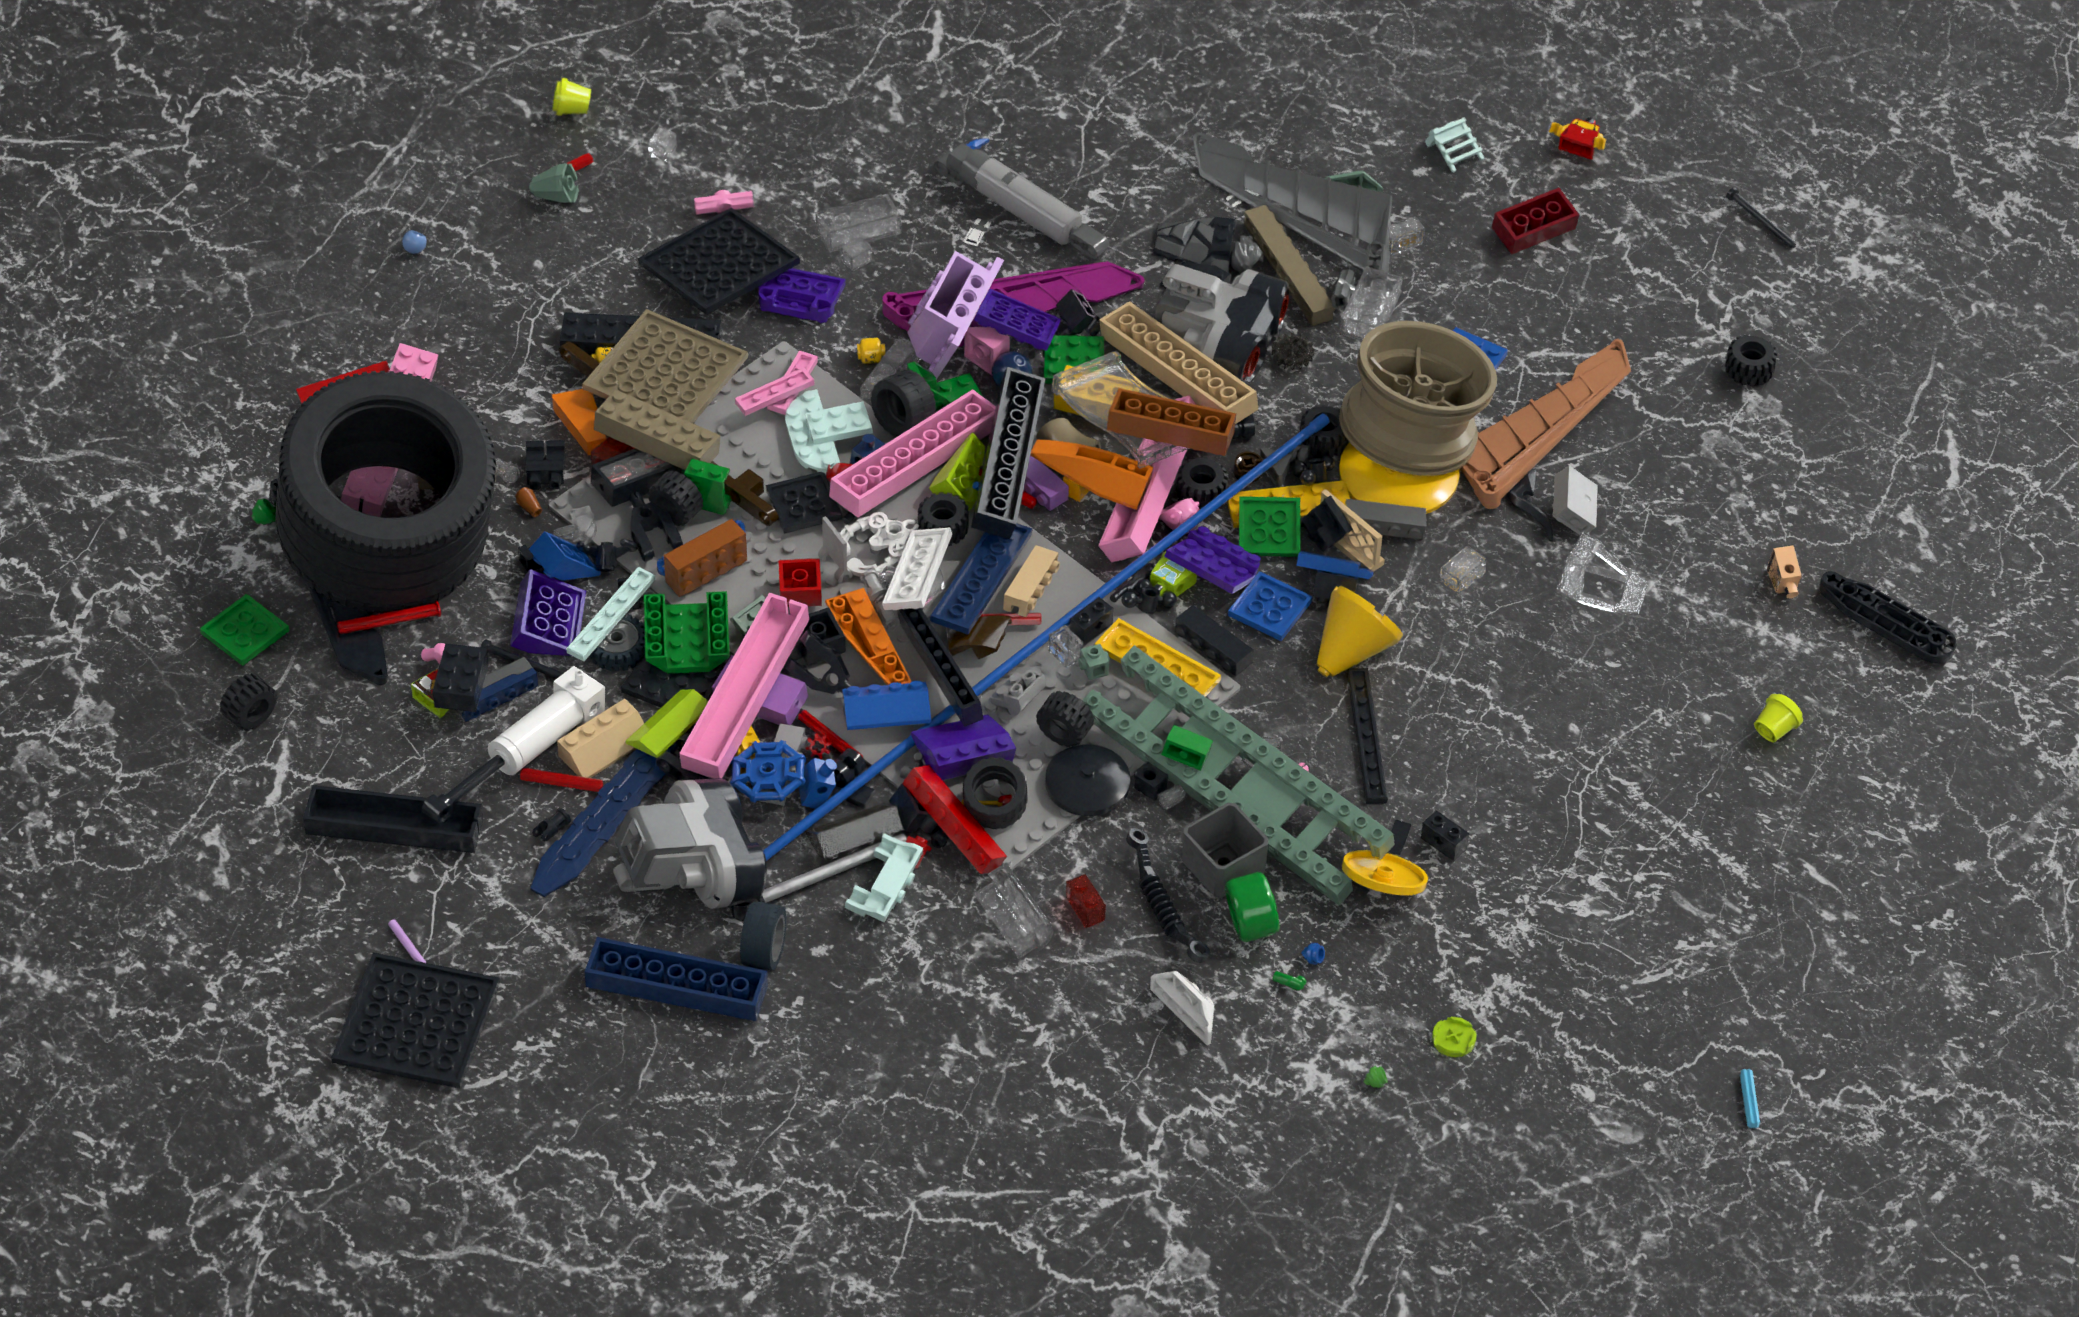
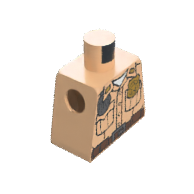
[1767,546,1801,598]

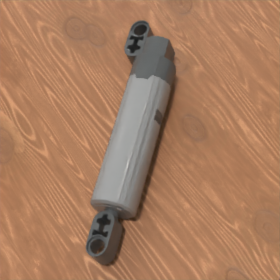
[934,143,1109,259]

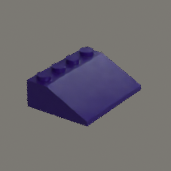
[510,569,586,656]
[911,714,1016,780]

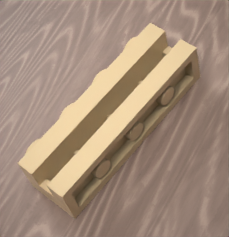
[1003,545,1060,617]

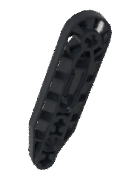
[1819,571,1957,663]

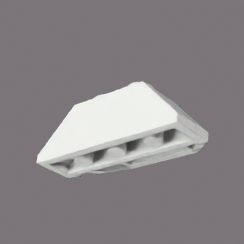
[1150,971,1214,1046]

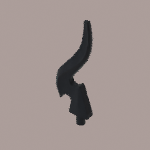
[1507,469,1553,542]

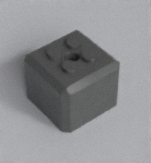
[1182,803,1268,898]

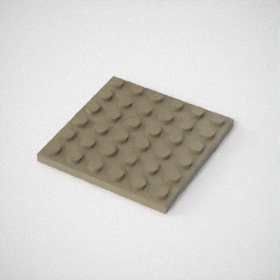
[582,309,748,423]

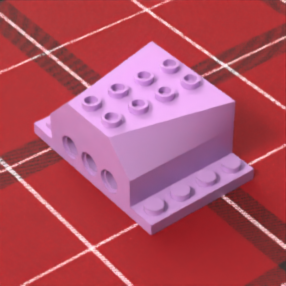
[907,251,1004,379]

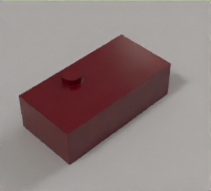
[1491,187,1580,255]

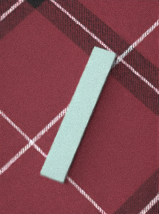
[566,567,656,661]

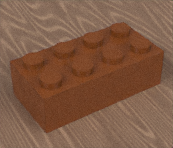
[664,519,747,597]

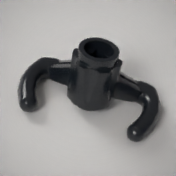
[576,539,637,572]

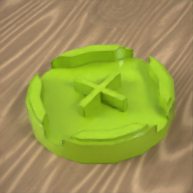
[1432,1017,1477,1057]

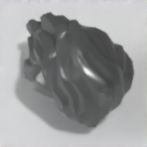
[1230,235,1264,274]

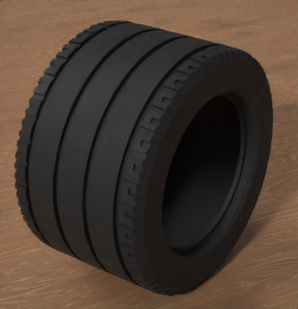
[275,370,496,613]

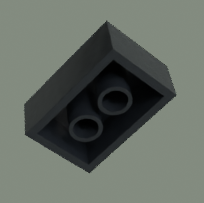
[432,643,489,712]

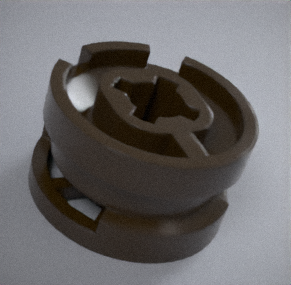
[1234,451,1262,483]

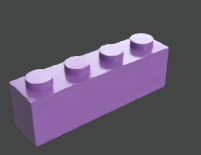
[1024,456,1069,511]

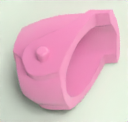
[1159,498,1200,534]

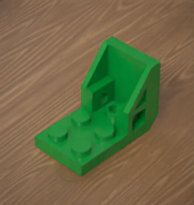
[907,362,983,413]

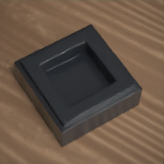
[846,785,875,809]

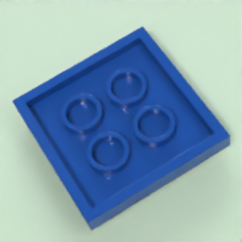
[1228,571,1313,641]

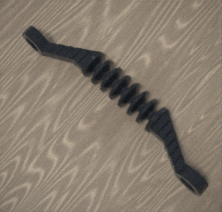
[1126,828,1210,963]

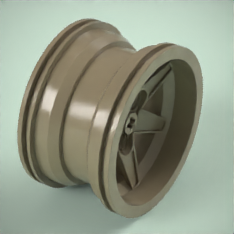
[1339,321,1497,476]

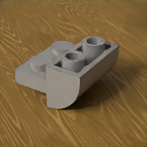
[990,670,1046,715]

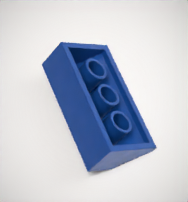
[842,681,931,730]

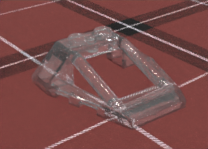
[1556,532,1649,616]

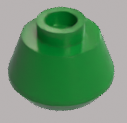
[251,499,276,525]

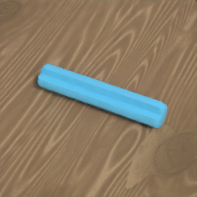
[1740,1069,1760,1128]

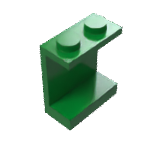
[684,459,731,515]

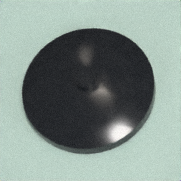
[1045,744,1130,816]

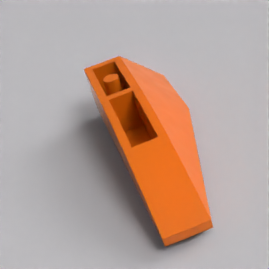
[1030,439,1154,510]
[825,588,912,685]

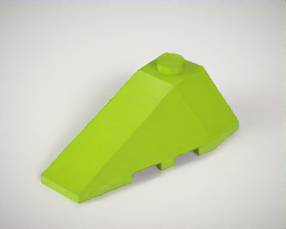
[929,432,985,510]

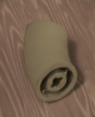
[1036,418,1101,449]

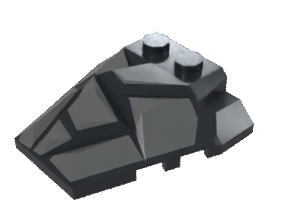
[1153,216,1236,272]

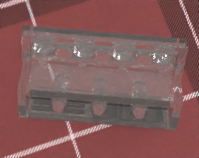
[974,862,1053,959]

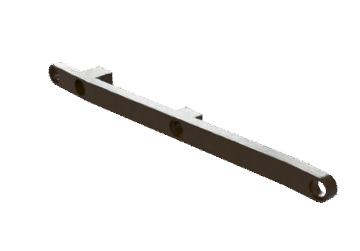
[559,341,779,526]

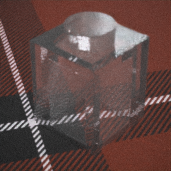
[649,128,677,161]
[841,237,872,271]

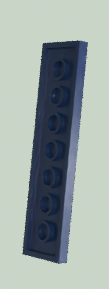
[930,523,1033,635]

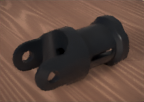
[532,807,571,841]

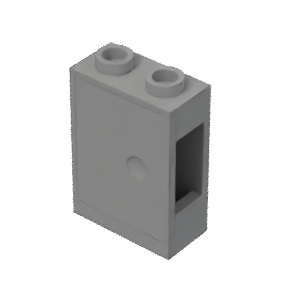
[1552,466,1598,536]

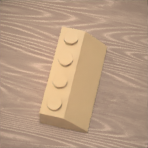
[557,699,644,778]

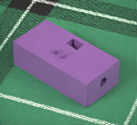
[712,655,808,725]

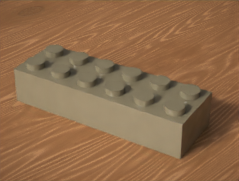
[594,390,721,470]

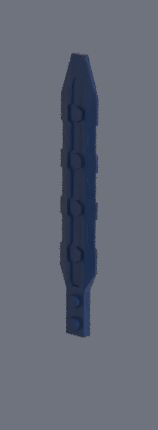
[531,723,696,897]

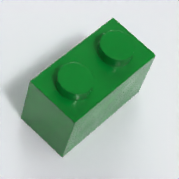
[1161,725,1213,771]

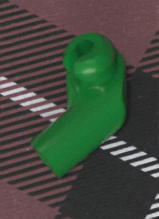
[1273,971,1307,991]

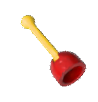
[961,795,1013,807]

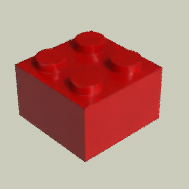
[778,558,822,607]

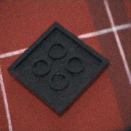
[766,472,842,534]

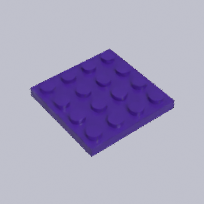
[974,289,1061,351]

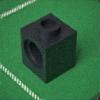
[1134,762,1168,801]

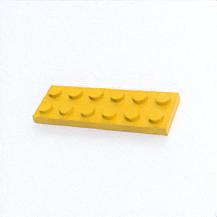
[1227,480,1350,528]
[1095,618,1221,697]

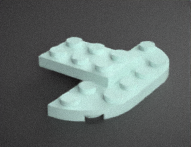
[785,389,873,475]

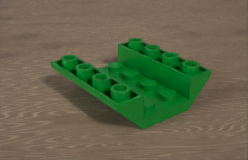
[644,591,730,673]

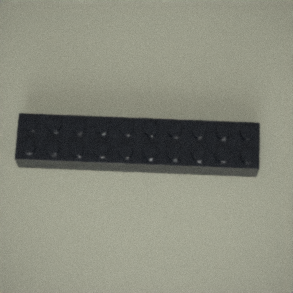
[971,367,1045,540]

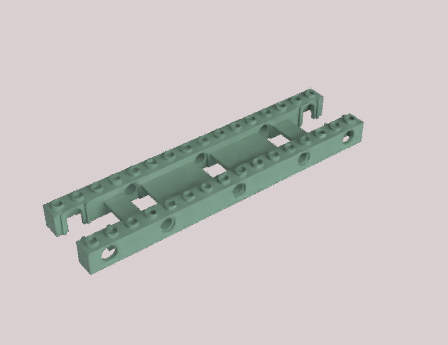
[1082,645,1395,905]

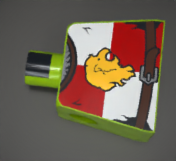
[411,669,449,718]

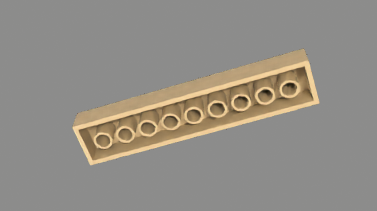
[1099,301,1258,424]

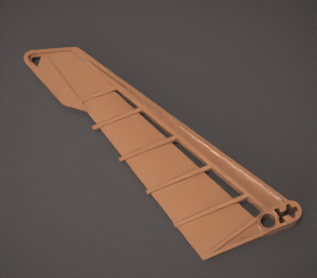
[1460,339,1631,509]

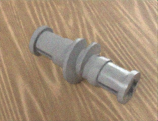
[860,570,900,630]

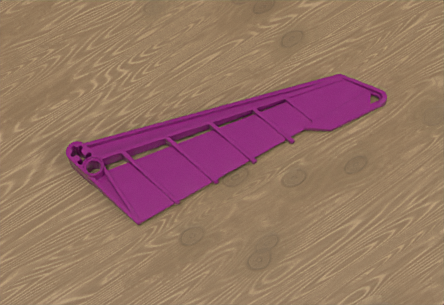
[882,261,1144,348]

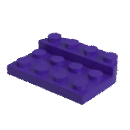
[758,268,846,323]
[1164,526,1261,594]

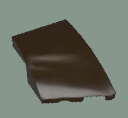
[947,616,1012,659]

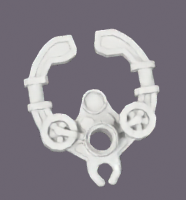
[839,512,919,577]

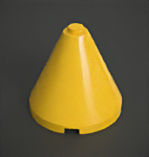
[1316,586,1403,677]

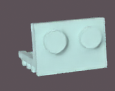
[1425,118,1484,173]

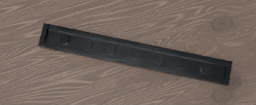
[1347,668,1388,804]

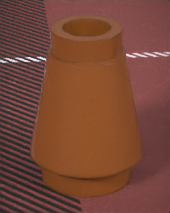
[515,487,543,517]

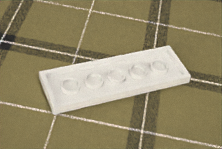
[882,528,952,610]

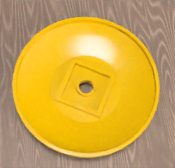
[1339,443,1460,514]

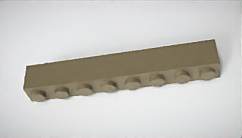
[1244,205,1335,326]

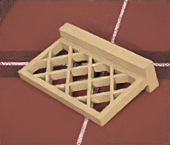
[1320,489,1385,572]

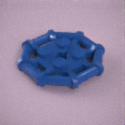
[730,740,806,803]

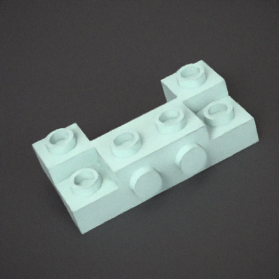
[845,833,923,922]

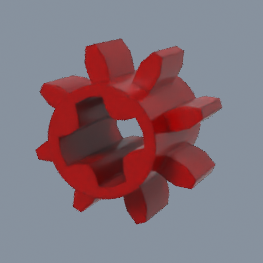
[805,732,832,759]

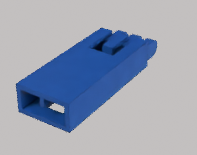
[1296,551,1374,579]

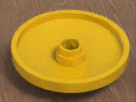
[1342,850,1428,895]

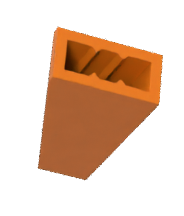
[552,389,608,455]

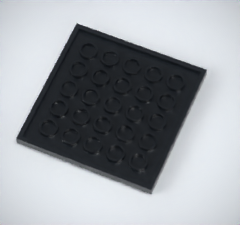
[638,208,800,315]
[331,952,500,1089]

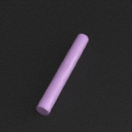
[388,920,426,963]

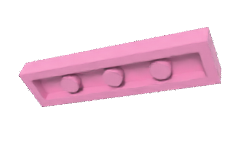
[767,351,818,415]
[735,368,814,416]

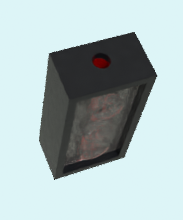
[590,448,682,507]

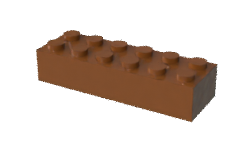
[1107,388,1237,456]

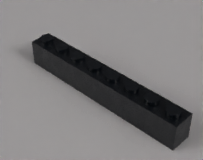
[897,608,984,727]

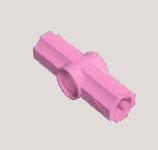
[694,190,753,214]

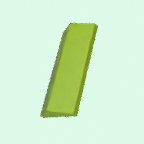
[626,689,708,758]

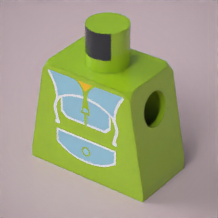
[1150,551,1197,597]

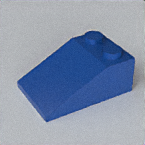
[529,531,601,580]

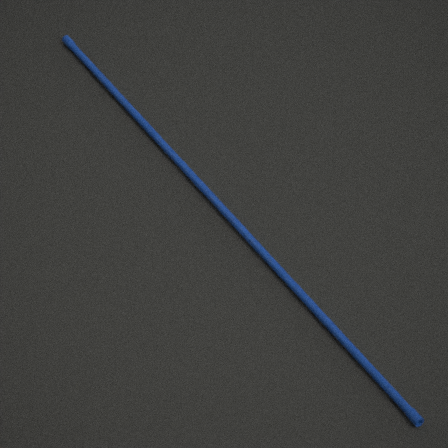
[763,413,1329,861]

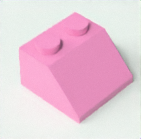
[964,327,1010,375]

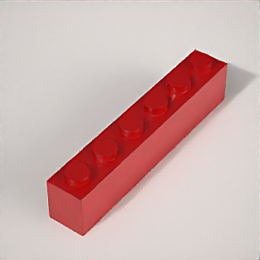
[903,765,1007,874]

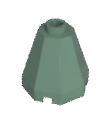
[529,164,579,203]

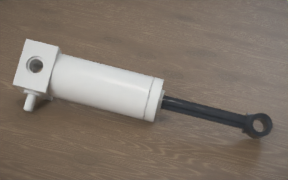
[422,666,605,824]

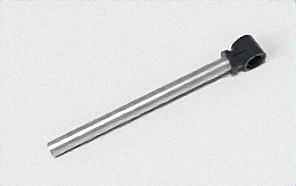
[731,833,906,921]

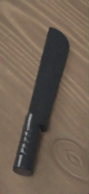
[1110,563,1154,602]

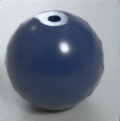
[992,351,1032,388]

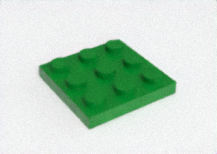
[1044,335,1104,384]
[1239,496,1300,557]
[200,594,289,666]

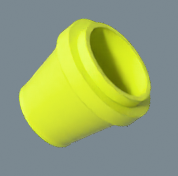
[553,78,591,116]
[1754,694,1803,742]

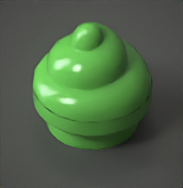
[1364,1066,1388,1088]

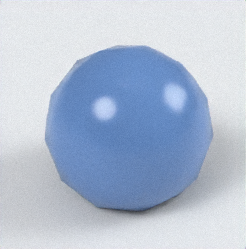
[402,230,426,254]

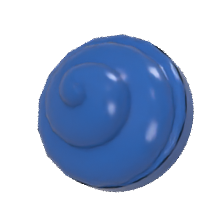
[1301,943,1325,965]

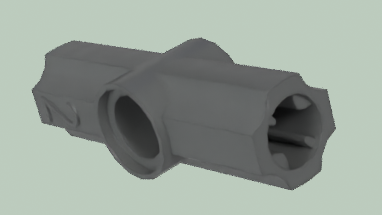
[1330,269,1356,310]

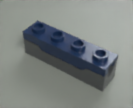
[457,657,538,722]

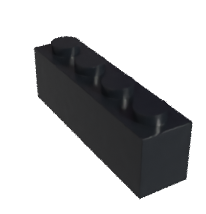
[1175,605,1254,676]

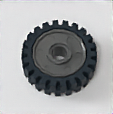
[589,614,645,671]

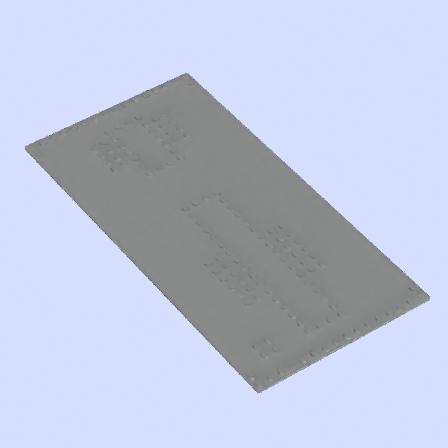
[549,341,1240,874]

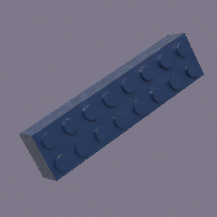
[584,937,768,1021]

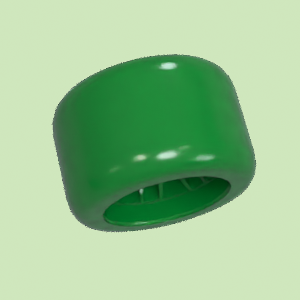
[1225,872,1280,942]

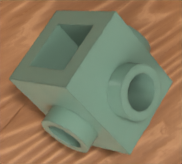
[1078,644,1110,680]

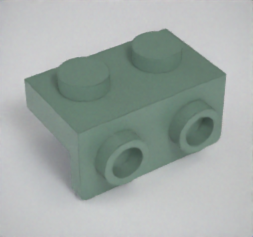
[730,595,766,636]

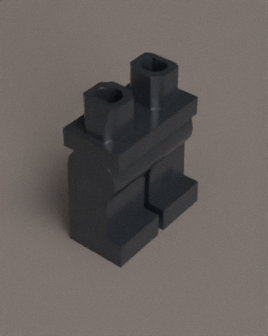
[526,440,566,490]

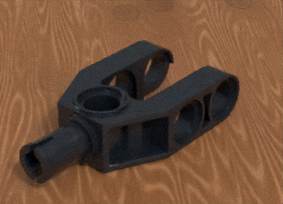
[629,492,683,562]
[784,630,852,694]
[656,733,739,794]

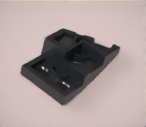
[1300,495,1353,552]

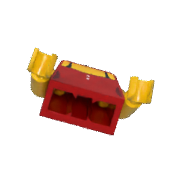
[1549,117,1606,160]

